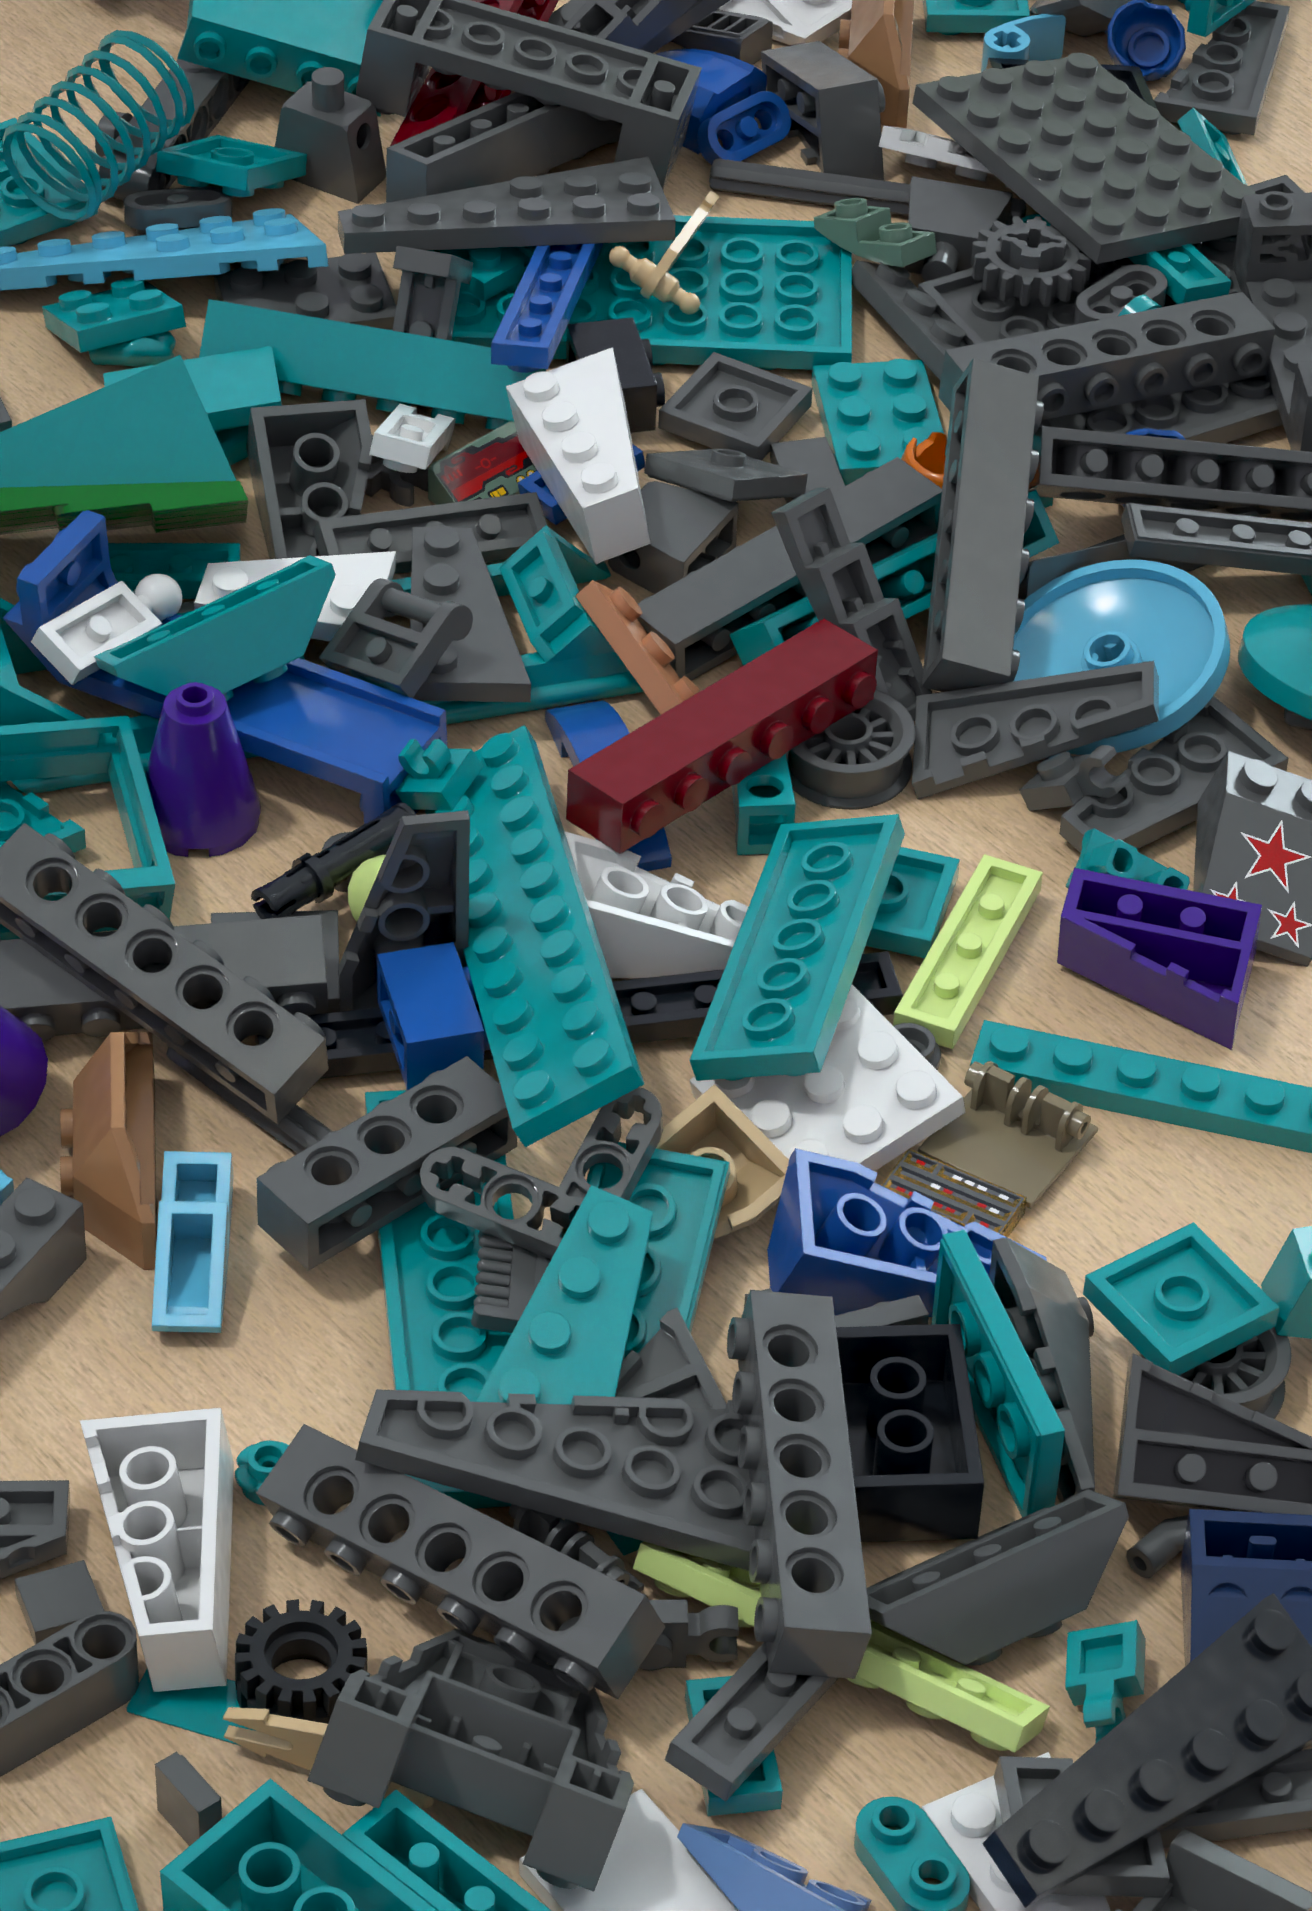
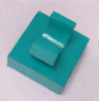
[395,739,483,810]

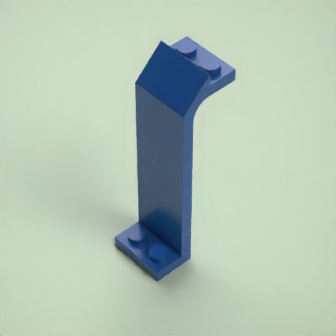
[3,510,448,824]

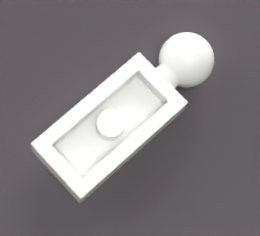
[31,574,182,685]

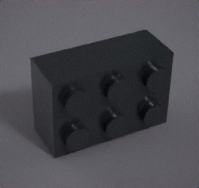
[836,1324,984,1542]

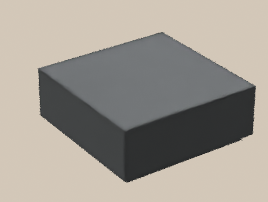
[15,1560,104,1644]
[155,1751,222,1846]

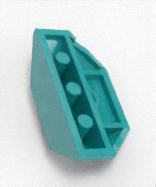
[94,555,336,701]

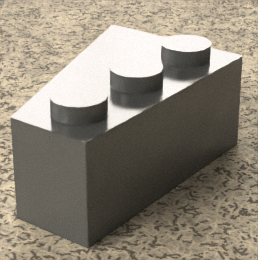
[761,41,886,181]
[1113,1353,1312,1515]

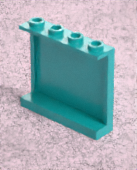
[177,0,383,117]

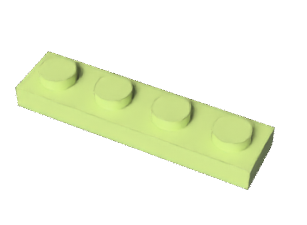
[893,854,1043,1049]

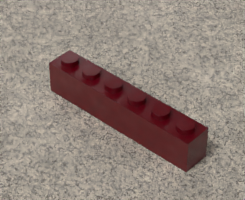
[566,618,878,854]

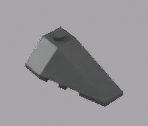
[246,399,372,559]
[338,810,470,1012]
[989,1238,1095,1503]

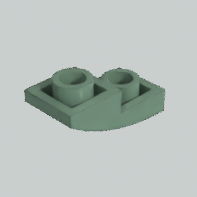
[814,198,937,267]

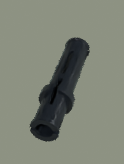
[251,802,416,919]

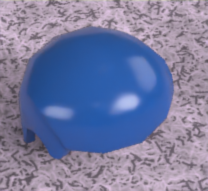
[1107,0,1186,81]

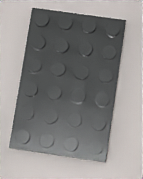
[912,53,1255,264]

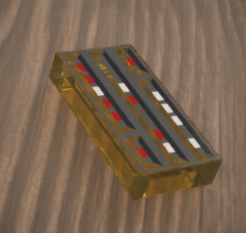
[881,1149,1027,1238]

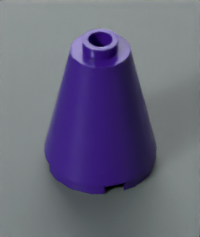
[145,682,261,857]

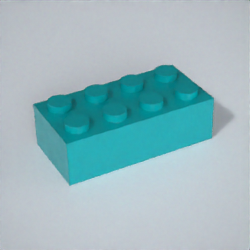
[160,1778,437,1911]

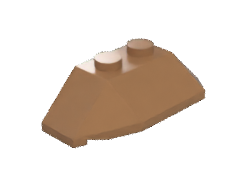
[838,0,914,128]
[60,1032,157,1270]

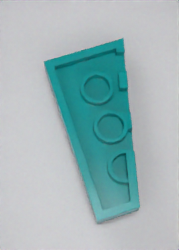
[475,1185,654,1405]

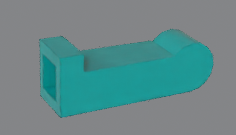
[732,753,796,855]

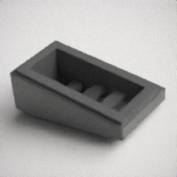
[671,10,773,65]

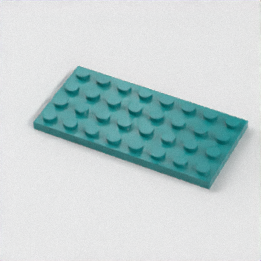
[451,215,852,370]

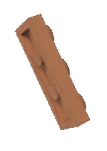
[575,580,700,714]

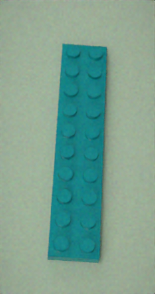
[425,725,644,1147]

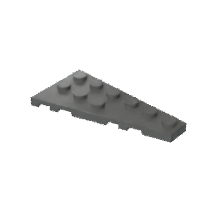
[338,156,676,254]

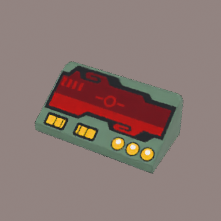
[428,421,537,505]

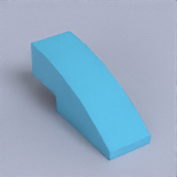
[152,1151,234,1333]

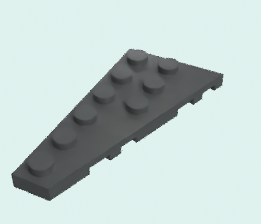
[355,1389,755,1571]

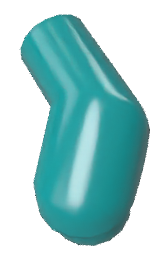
[89,331,176,367]

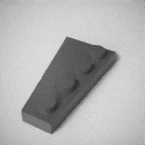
[1154,1,1290,135]
[410,526,531,702]

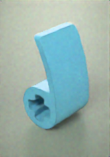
[981,14,1066,73]

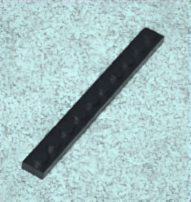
[255,951,903,1079]

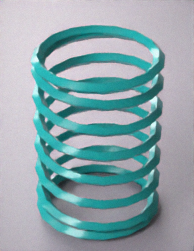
[2,30,195,222]

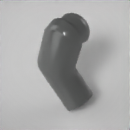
[1126,1515,1188,1578]

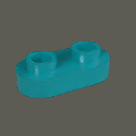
[854,1797,970,1911]

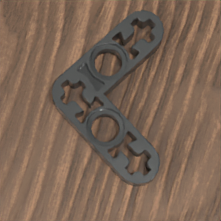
[420,1087,663,1259]

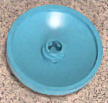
[1013,559,1230,755]

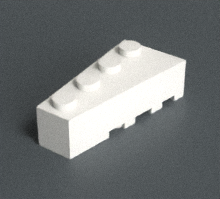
[506,347,651,564]
[80,1408,234,1692]

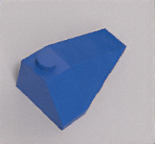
[767,1148,1047,1317]

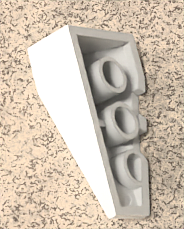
[564,831,748,978]

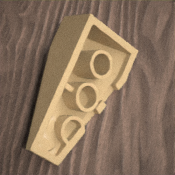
[562,1084,789,1240]

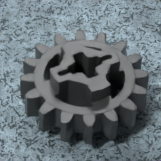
[971,216,1092,307]

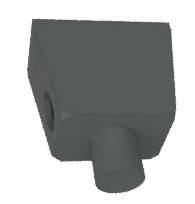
[275,67,386,204]
[905,176,1013,282]
[608,481,739,594]

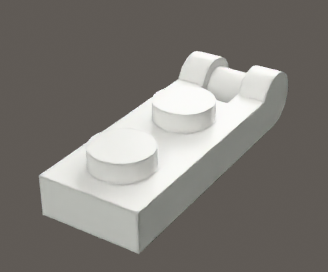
[369,404,455,473]

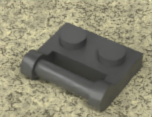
[319,578,473,698]

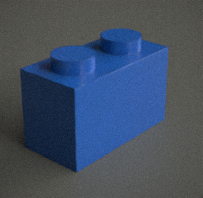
[377,942,491,1090]

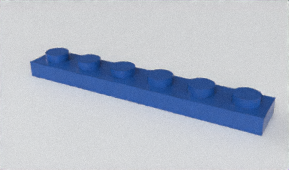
[491,243,604,373]

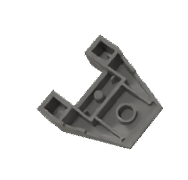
[307,1629,634,1892]

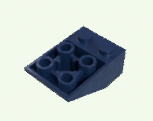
[1180,1509,1312,1666]

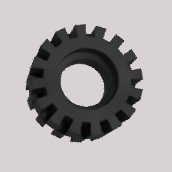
[235,1599,367,1724]

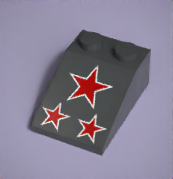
[1193,751,1312,967]

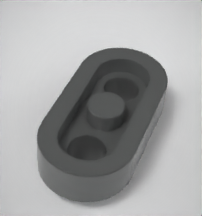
[124,186,233,235]
[1074,264,1167,324]

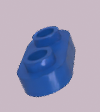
[697,91,791,165]

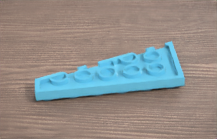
[0,208,328,291]

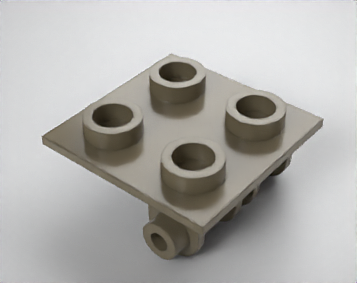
[918,1061,1098,1209]

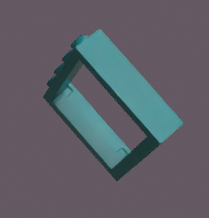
[0,716,175,940]

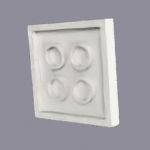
[690,985,965,1171]

